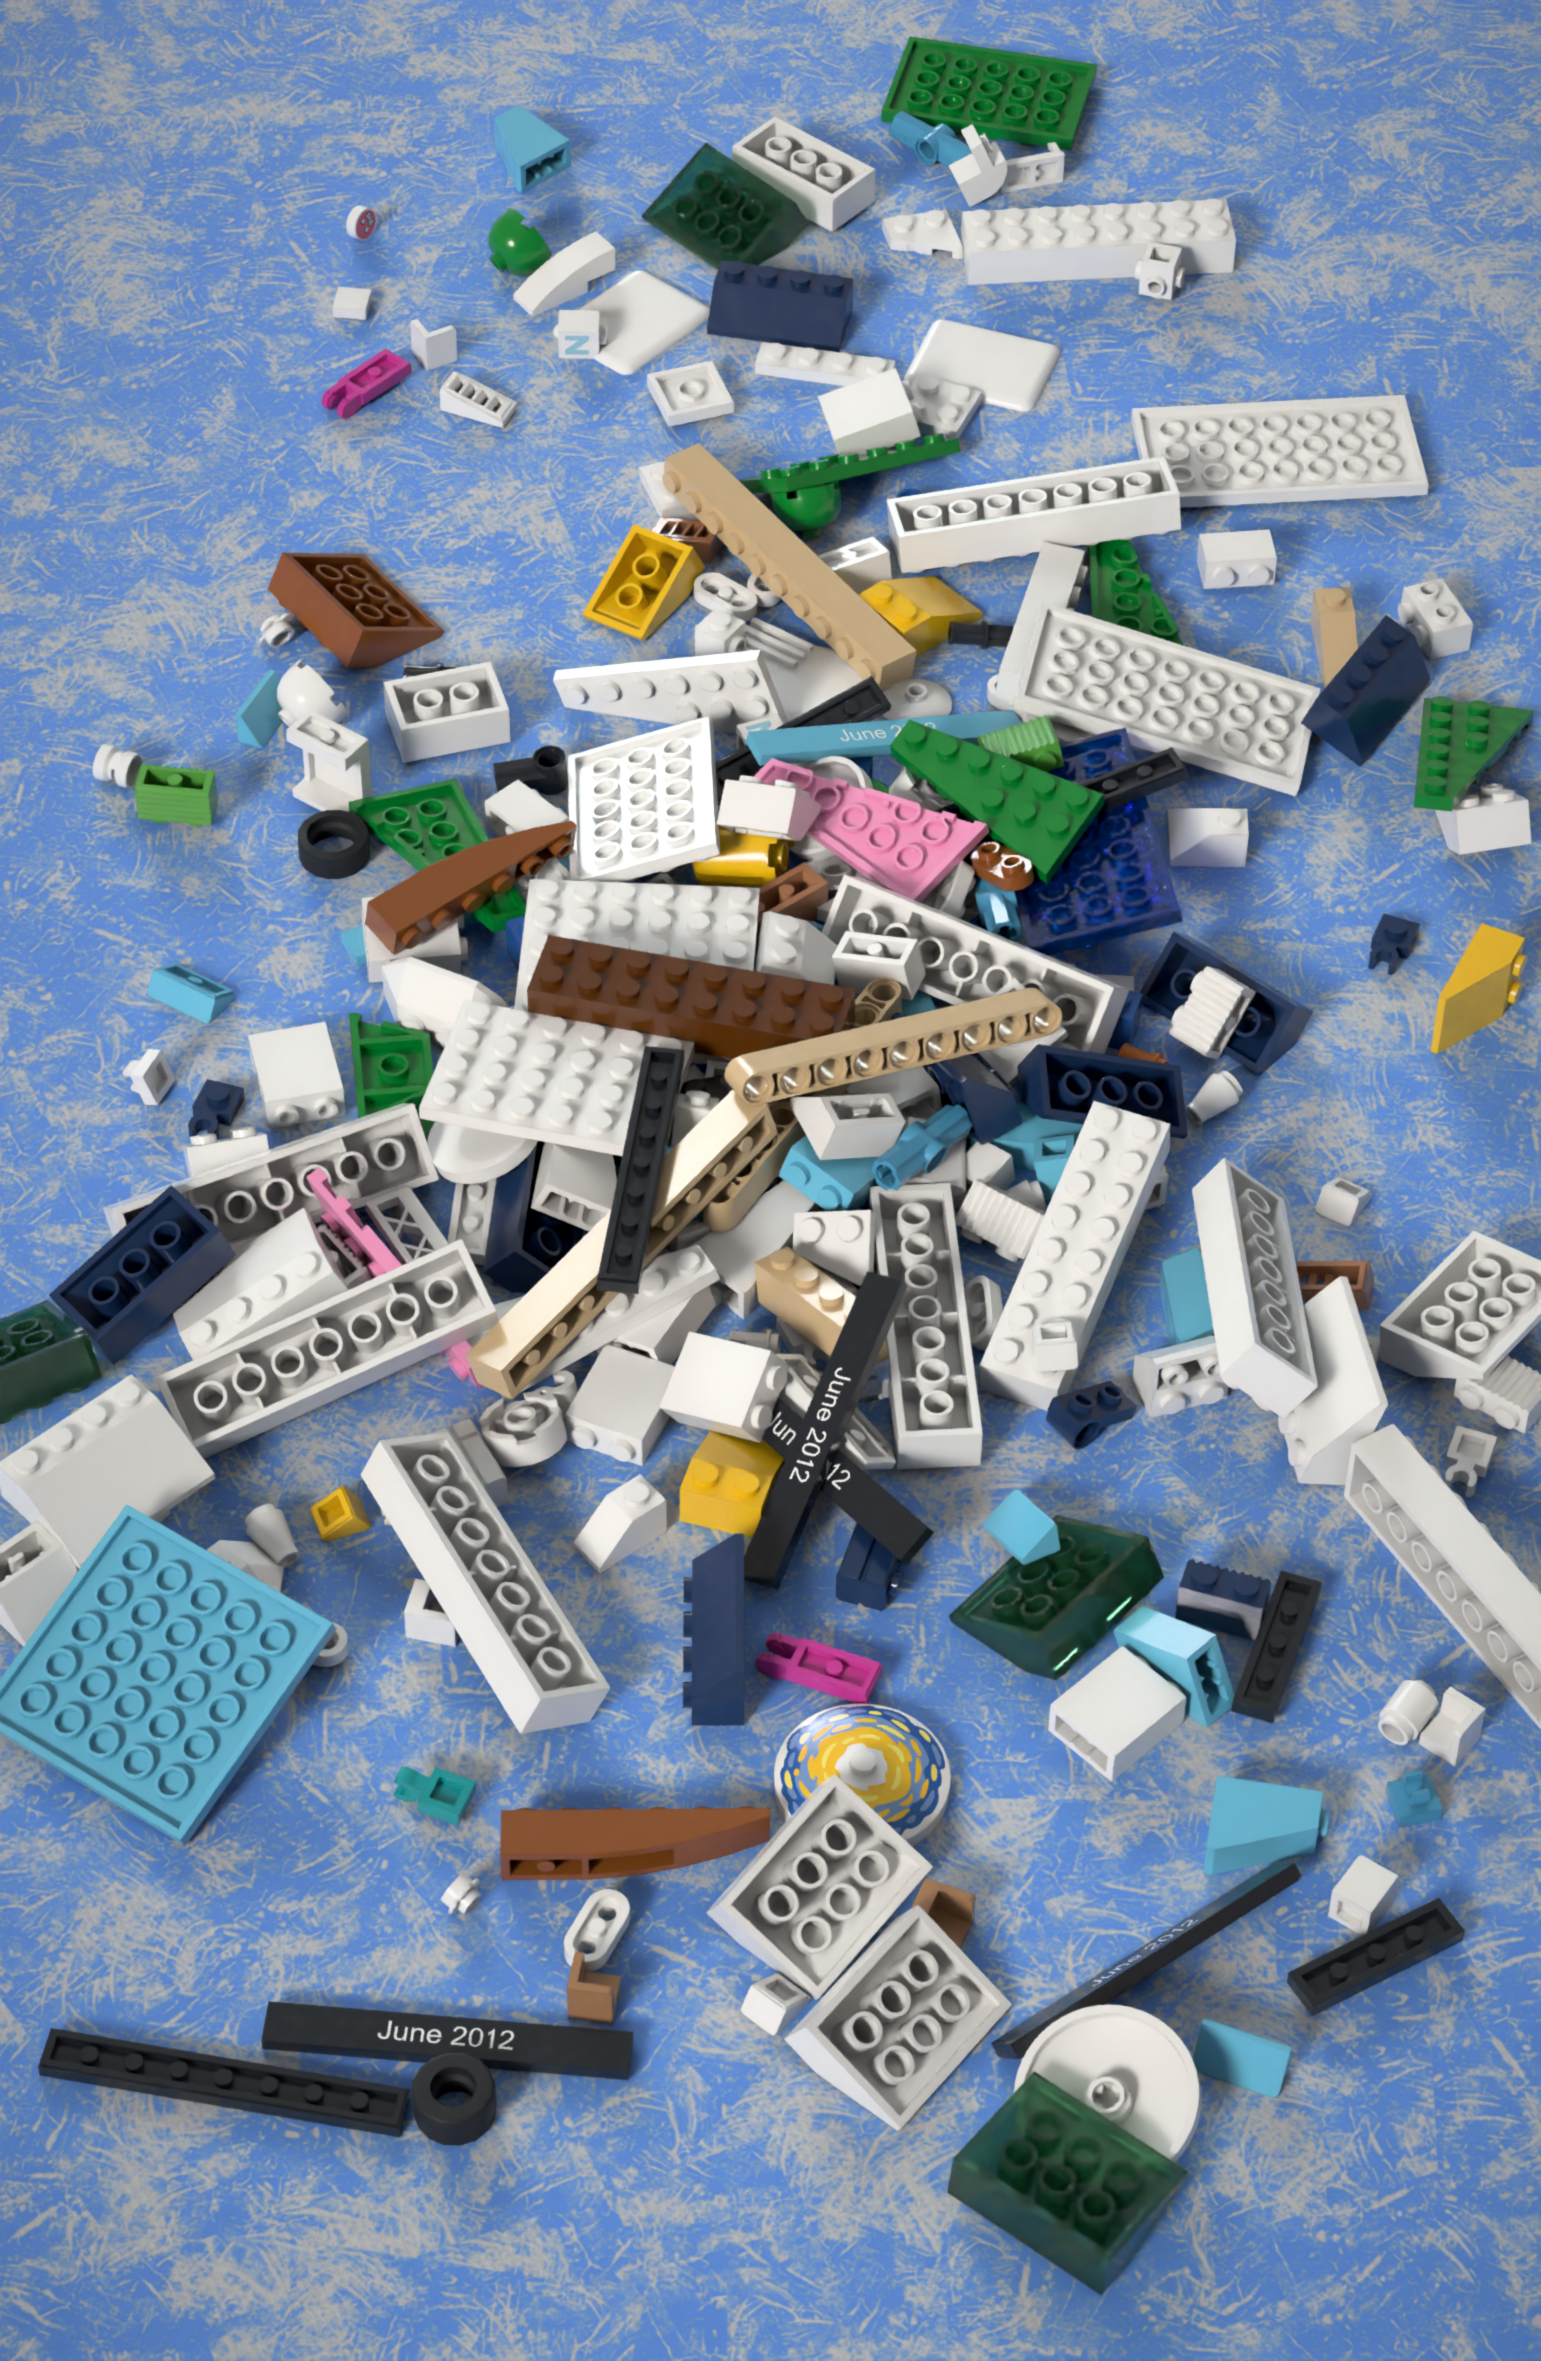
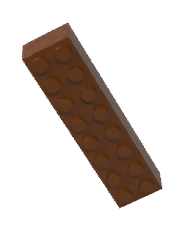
[527,935,855,1059]

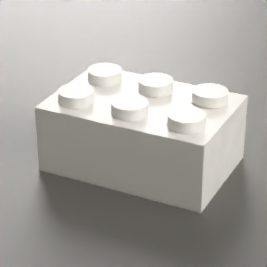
[384,661,510,763]

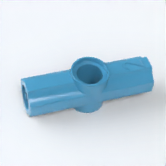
[889,111,972,167]
[973,873,1023,943]
[871,1104,973,1191]

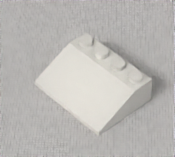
[172,1208,350,1360]
[1380,1231,1541,1380]
[1278,1276,1388,1485]
[0,1374,215,1569]
[706,1774,933,2000]
[784,1905,1012,2131]

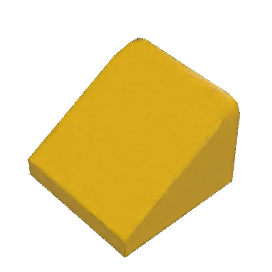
[310,1485,371,1542]

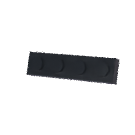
[1231,1571,1322,1723]
[1287,1898,1465,2016]

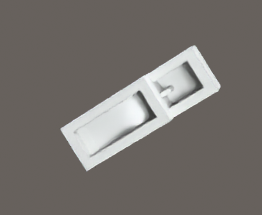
[513,231,615,317]

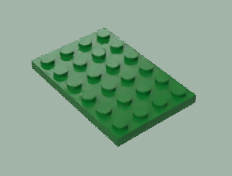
[881,36,1097,150]

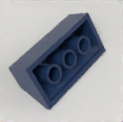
[707,260,853,352]
[1301,615,1430,766]
[1140,932,1313,1075]
[891,1013,1023,1145]
[1017,1044,1188,1139]
[483,1141,584,1293]
[49,1185,236,1365]
[683,1533,745,1725]

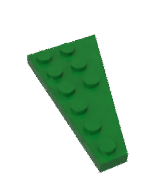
[738,433,961,494]
[1088,539,1188,647]
[1414,696,1534,812]
[890,720,1105,884]
[349,779,526,932]

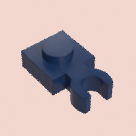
[1368,913,1420,975]
[188,1079,245,1140]

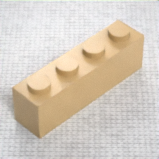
[754,1246,889,1366]

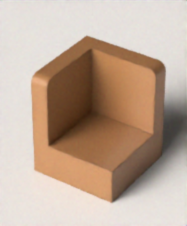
[911,1877,976,1949]
[567,1951,621,2025]

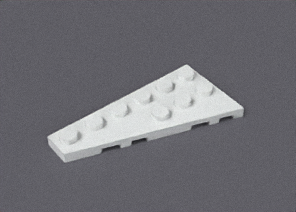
[553,650,789,734]
[466,1245,720,1401]

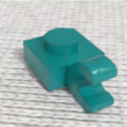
[394,1766,476,1826]

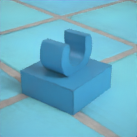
[1385,1770,1443,1828]

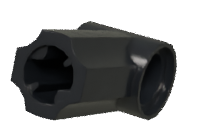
[493,745,568,795]

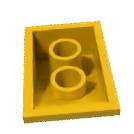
[582,524,705,641]
[858,576,983,657]
[1430,923,1528,1054]
[679,1430,785,1538]

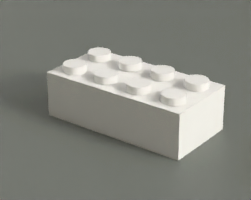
[732,117,876,232]

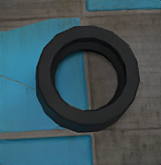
[298,810,370,879]

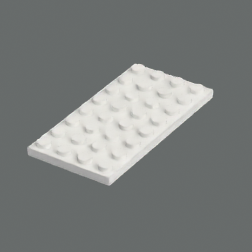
[1131,395,1429,508]
[1013,602,1321,796]

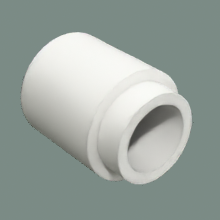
[1378,1680,1439,1745]

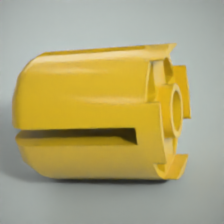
[692,826,794,888]

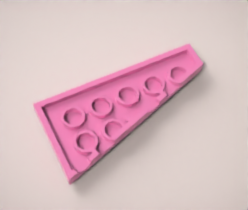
[754,758,989,903]
[306,1167,483,1390]

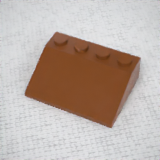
[268,552,444,670]

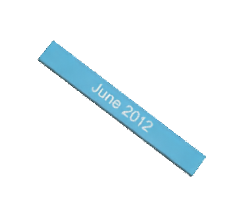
[746,710,1022,766]

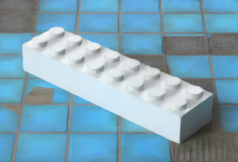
[961,198,1236,285]
[887,456,1181,573]
[822,875,1129,1054]
[979,1101,1170,1411]
[103,1103,439,1252]
[1192,1158,1318,1419]
[869,1183,983,1470]
[155,1239,499,1459]
[1344,1423,1541,1729]
[361,1432,610,1734]

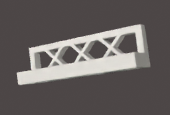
[365,1186,449,1265]

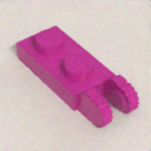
[321,349,412,419]
[755,1632,883,1704]

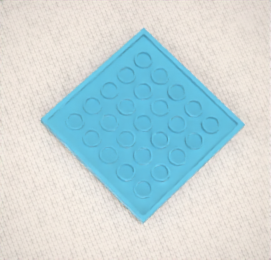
[0,1504,337,1846]

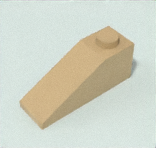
[1310,587,1358,689]

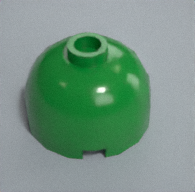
[488,208,552,277]
[770,480,842,538]

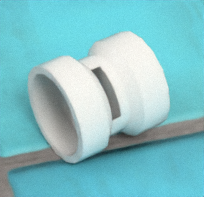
[93,744,143,789]

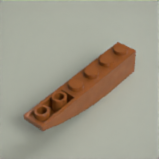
[365,821,577,955]
[500,1806,770,1880]

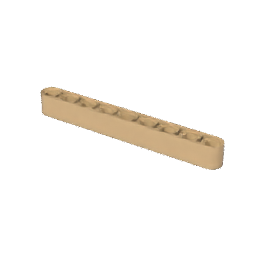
[702,978,902,1232]
[724,988,1063,1105]

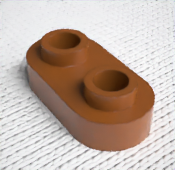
[971,842,1034,891]

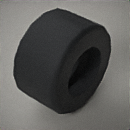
[412,2053,497,2146]

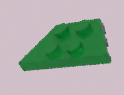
[349,1013,433,1118]

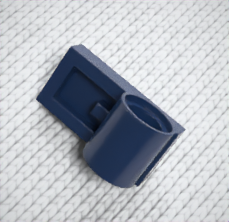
[1046,1381,1137,1450]

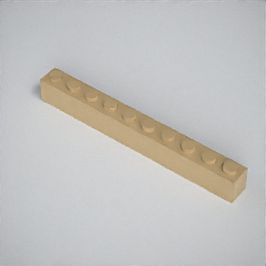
[662,443,917,691]
[465,1090,778,1400]

